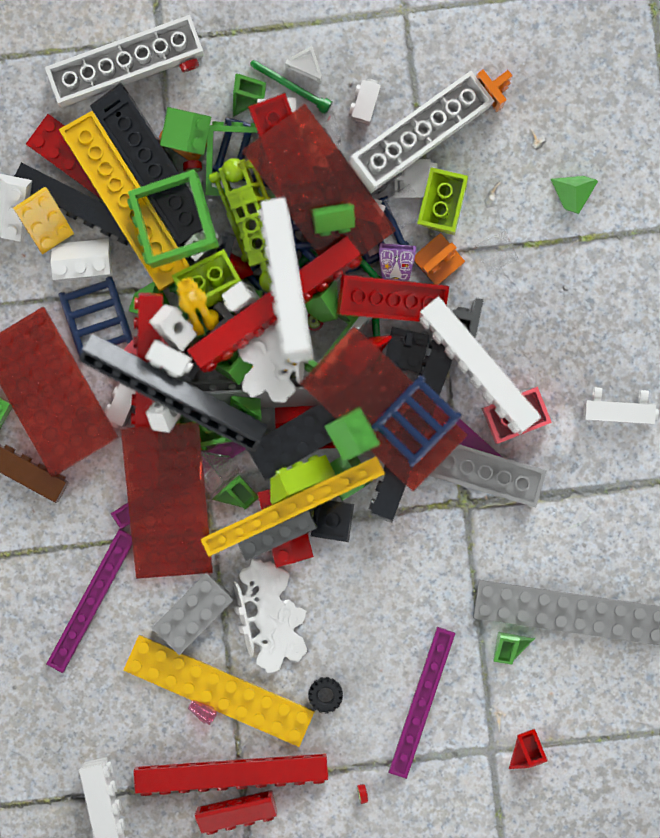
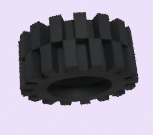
[308,677,343,714]

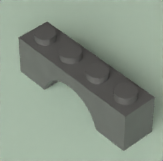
[238,510,318,561]

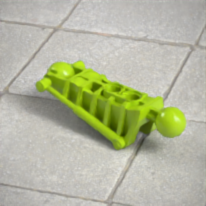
[209,157,272,292]

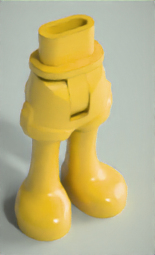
[177,278,219,336]

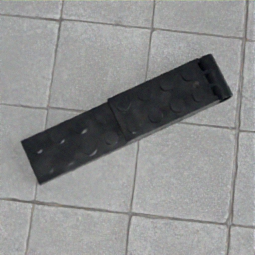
[90,83,203,245]
[247,359,410,480]

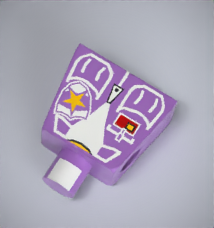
[379,243,416,281]

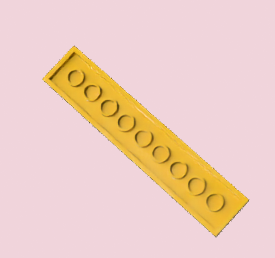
[59,111,190,292]
[123,634,315,747]

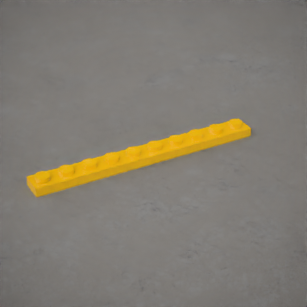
[201,456,385,556]

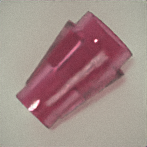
[188,700,218,725]

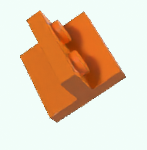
[476,69,513,112]
[414,233,465,284]

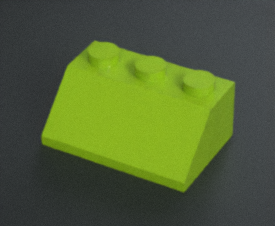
[417,167,468,235]
[172,249,241,313]
[270,454,336,505]

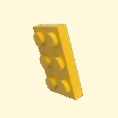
[13,187,74,255]

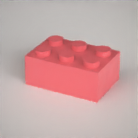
[482,387,552,444]

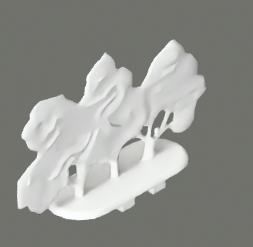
[237,308,311,402]
[234,559,307,673]

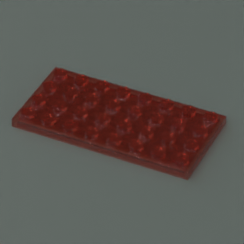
[242,103,396,256]
[0,306,119,477]
[300,326,468,492]
[121,422,213,579]

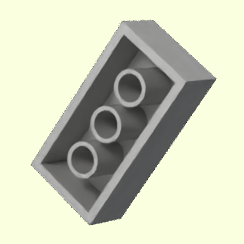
[152,571,235,655]

